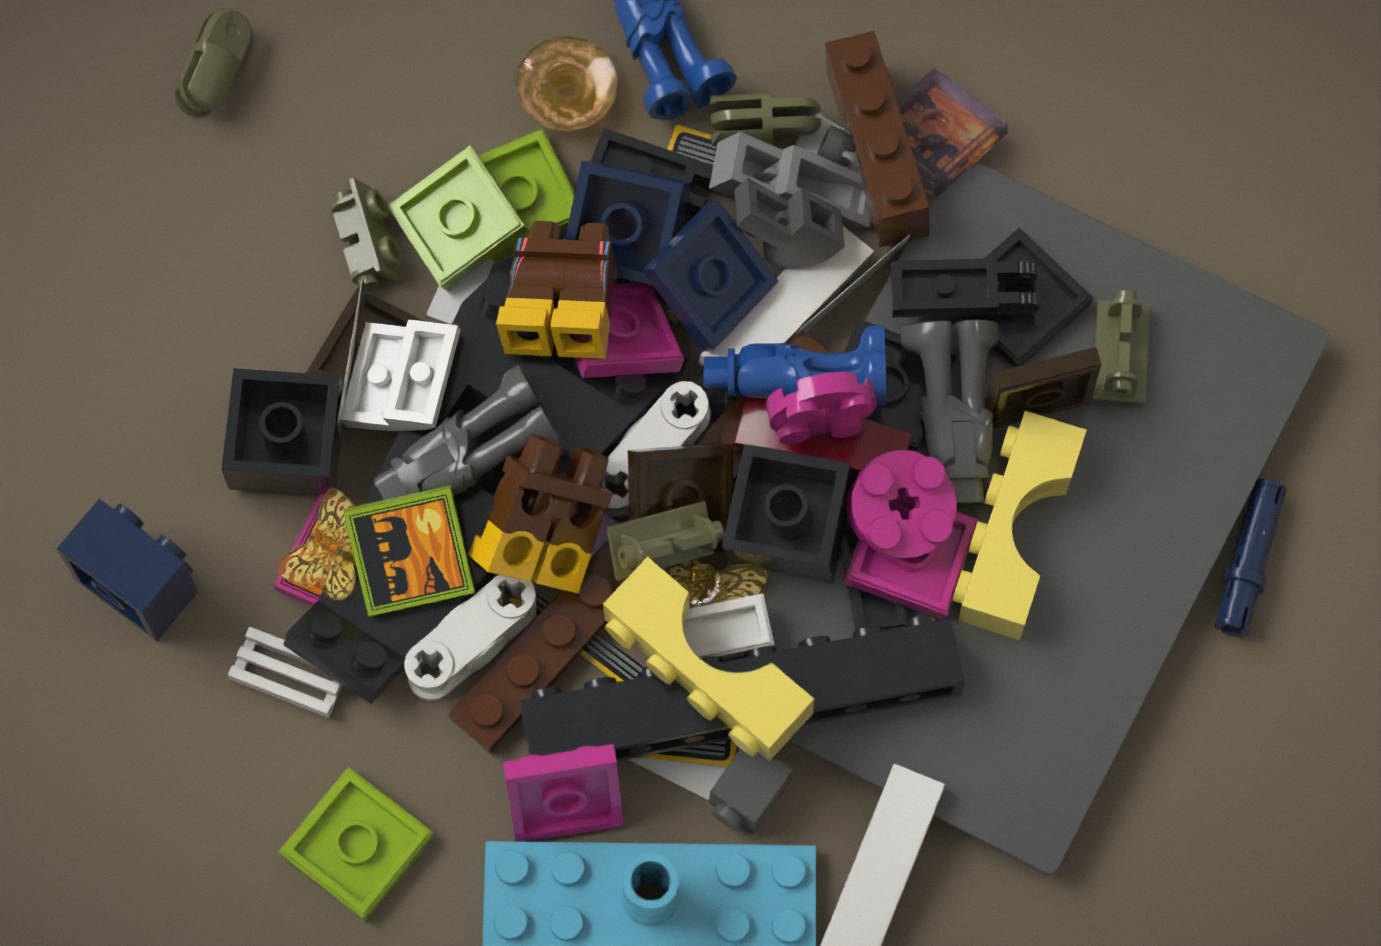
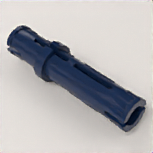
[1214,478,1287,637]

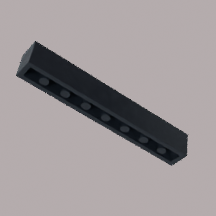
[519,615,965,761]

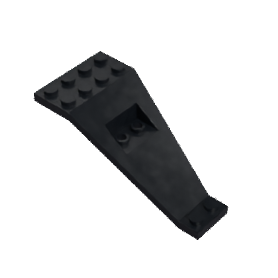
[283,253,689,704]

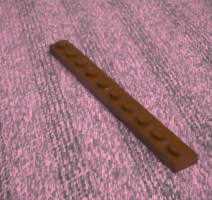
[449,328,830,754]

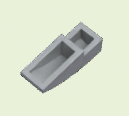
[709,131,871,230]

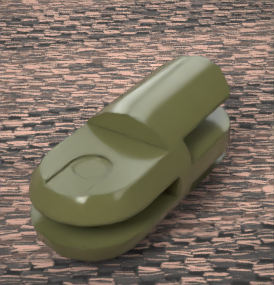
[174,8,252,115]
[709,93,822,146]

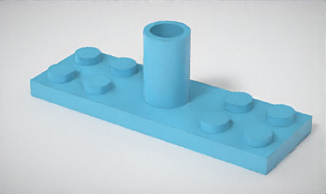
[483,841,816,946]

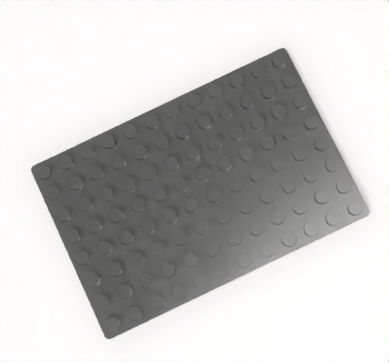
[704,159,1329,875]

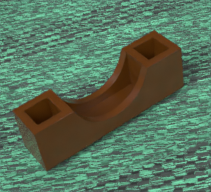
[825,30,930,248]

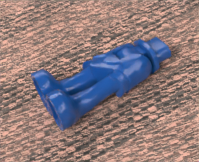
[614,0,737,120]
[704,325,886,406]

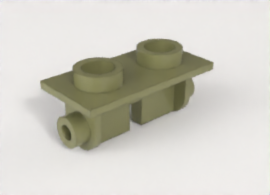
[331,177,404,291]
[1092,290,1150,404]
[607,501,725,581]

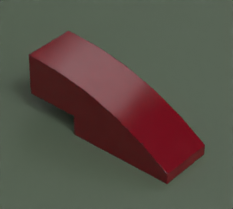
[732,397,912,480]

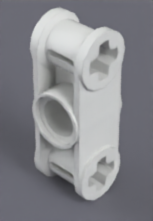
[602,381,711,518]
[404,575,537,702]

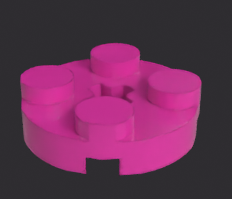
[766,372,877,445]
[846,450,957,560]

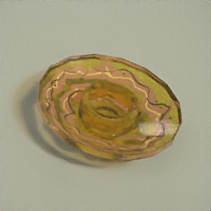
[515,36,618,131]

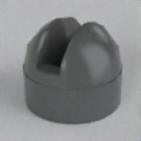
[817,125,855,167]

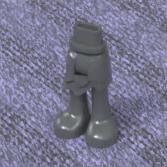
[900,320,999,505]
[373,364,568,500]

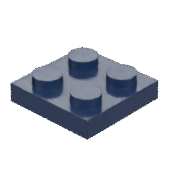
[642,201,779,351]

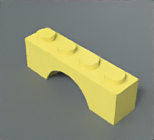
[953,411,1087,640]
[603,557,814,761]

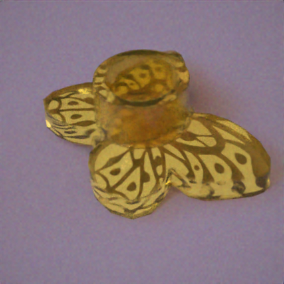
[277,488,356,601]
[667,559,768,609]

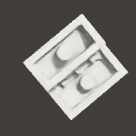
[341,320,461,431]

